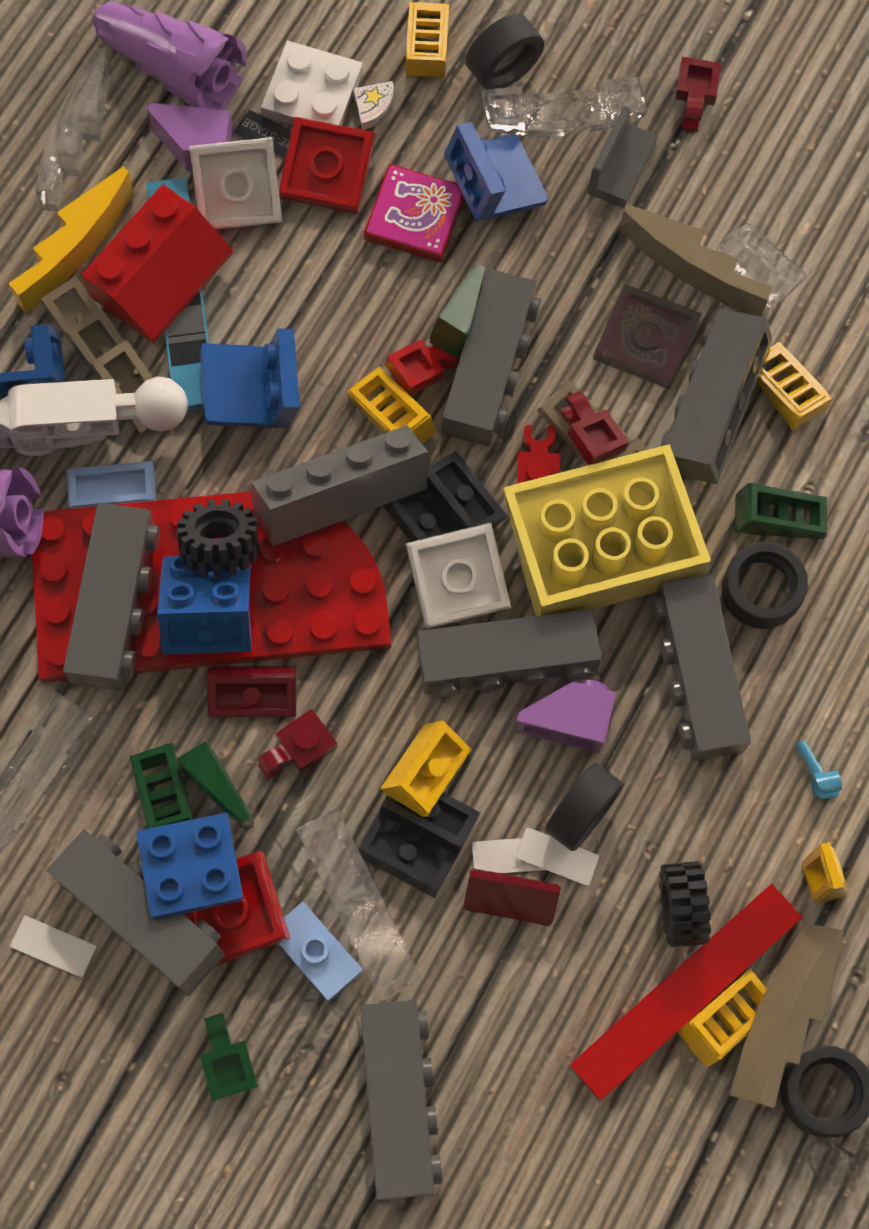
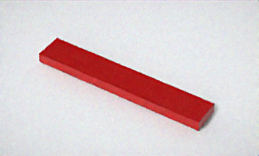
[568,883,803,1102]

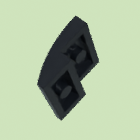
[383,451,507,542]
[356,793,481,898]

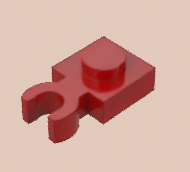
[385,339,463,396]
[516,425,560,484]

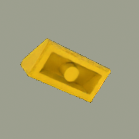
[380,720,472,817]

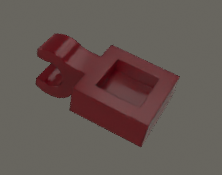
[675,57,722,132]
[560,391,629,465]
[257,709,338,780]

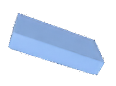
[67,461,157,509]

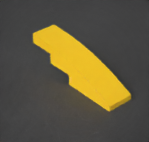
[9,166,134,314]

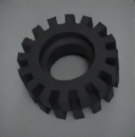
[177,499,259,578]
[659,861,711,948]

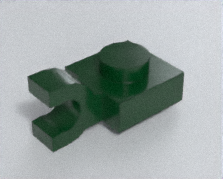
[200,1013,258,1101]

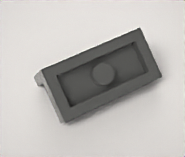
[588,105,658,208]

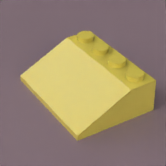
[503,444,711,616]

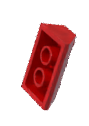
[81,184,233,344]

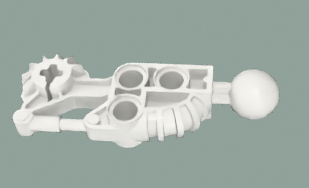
[0,376,188,456]

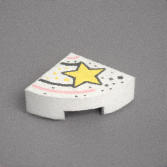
[353,81,394,130]

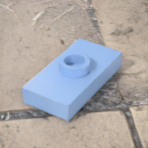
[278,901,363,1003]

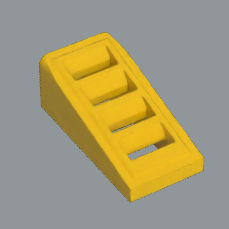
[406,2,449,78]
[757,342,832,431]
[347,367,436,444]
[802,842,848,904]
[677,969,767,1067]

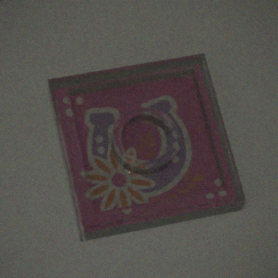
[593,283,701,390]

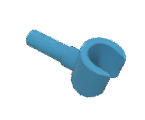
[796,740,842,799]

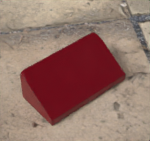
[207,666,297,717]
[464,868,561,926]

